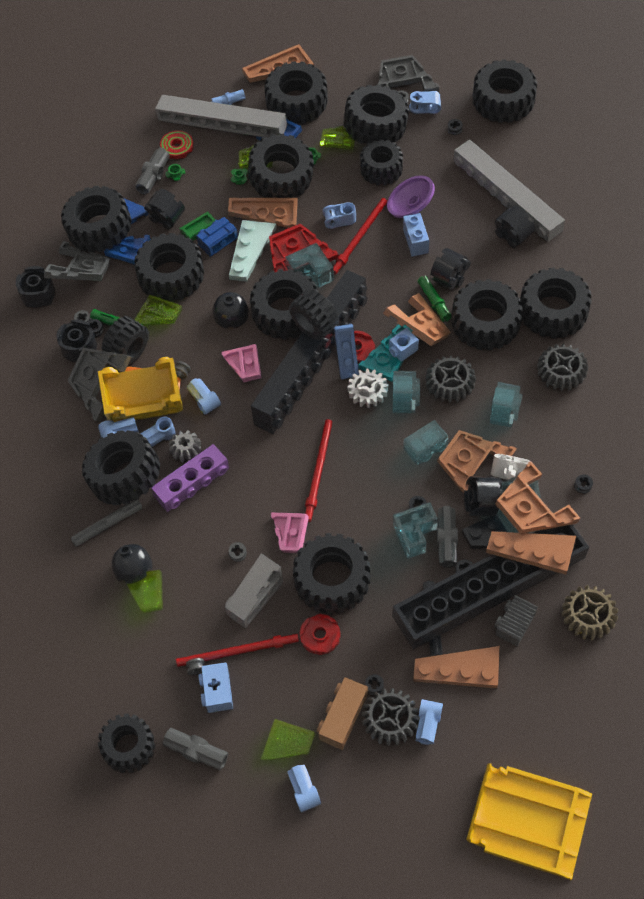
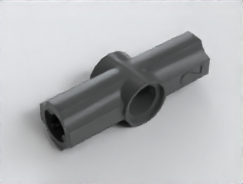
[135,147,170,195]
[437,506,458,568]
[162,728,229,771]

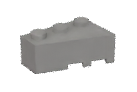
[225,553,283,628]

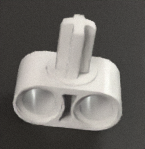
[491,454,530,481]

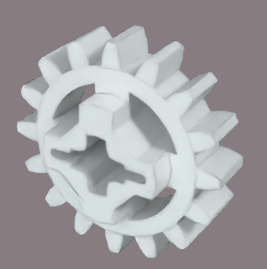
[348,369,388,408]

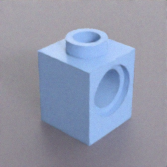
[389,328,419,362]

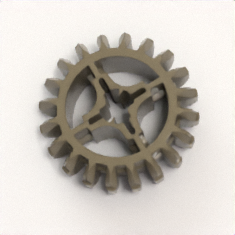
[562,585,618,640]

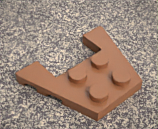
[383,293,451,346]
[437,430,517,494]
[496,462,580,534]

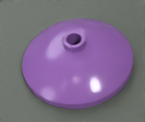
[387,175,435,218]

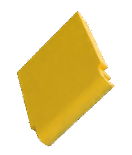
[466,763,592,880]

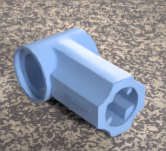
[187,378,221,415]
[98,417,139,438]
[140,417,176,446]
[416,699,443,745]
[287,765,321,812]

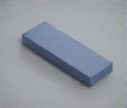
[334,324,359,379]

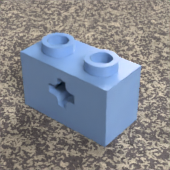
[403,213,429,256]
[199,662,233,713]

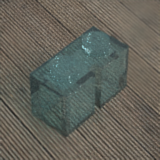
[403,420,448,465]

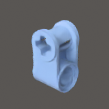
[409,91,441,114]
[322,202,356,229]

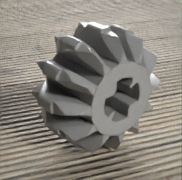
[169,430,201,463]

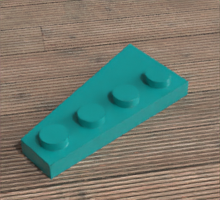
[358,316,417,382]

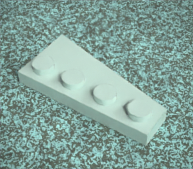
[229,220,277,281]

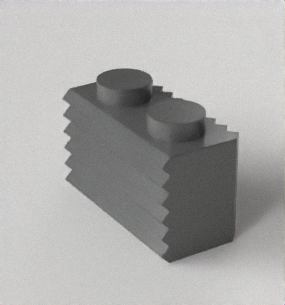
[494,595,538,646]

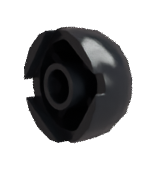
[213,292,249,328]
[111,544,153,584]

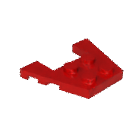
[269,224,339,272]

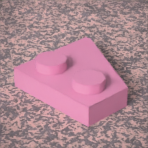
[222,344,261,382]
[271,512,309,553]

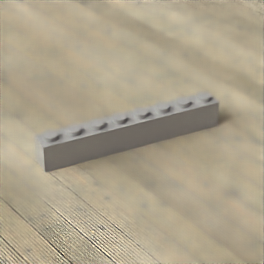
[155,95,287,138]
[454,139,565,242]

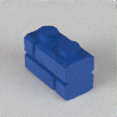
[196,217,238,257]

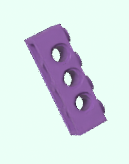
[151,444,229,512]

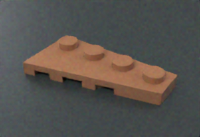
[242,44,314,83]
[228,198,298,228]
[486,531,576,575]
[413,646,500,688]

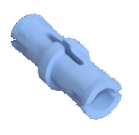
[211,89,246,105]

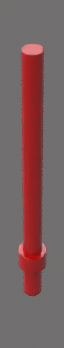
[330,198,387,275]
[305,419,333,522]
[176,634,299,667]

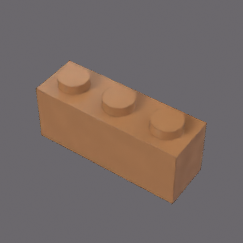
[317,677,368,750]

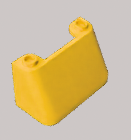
[98,357,183,422]

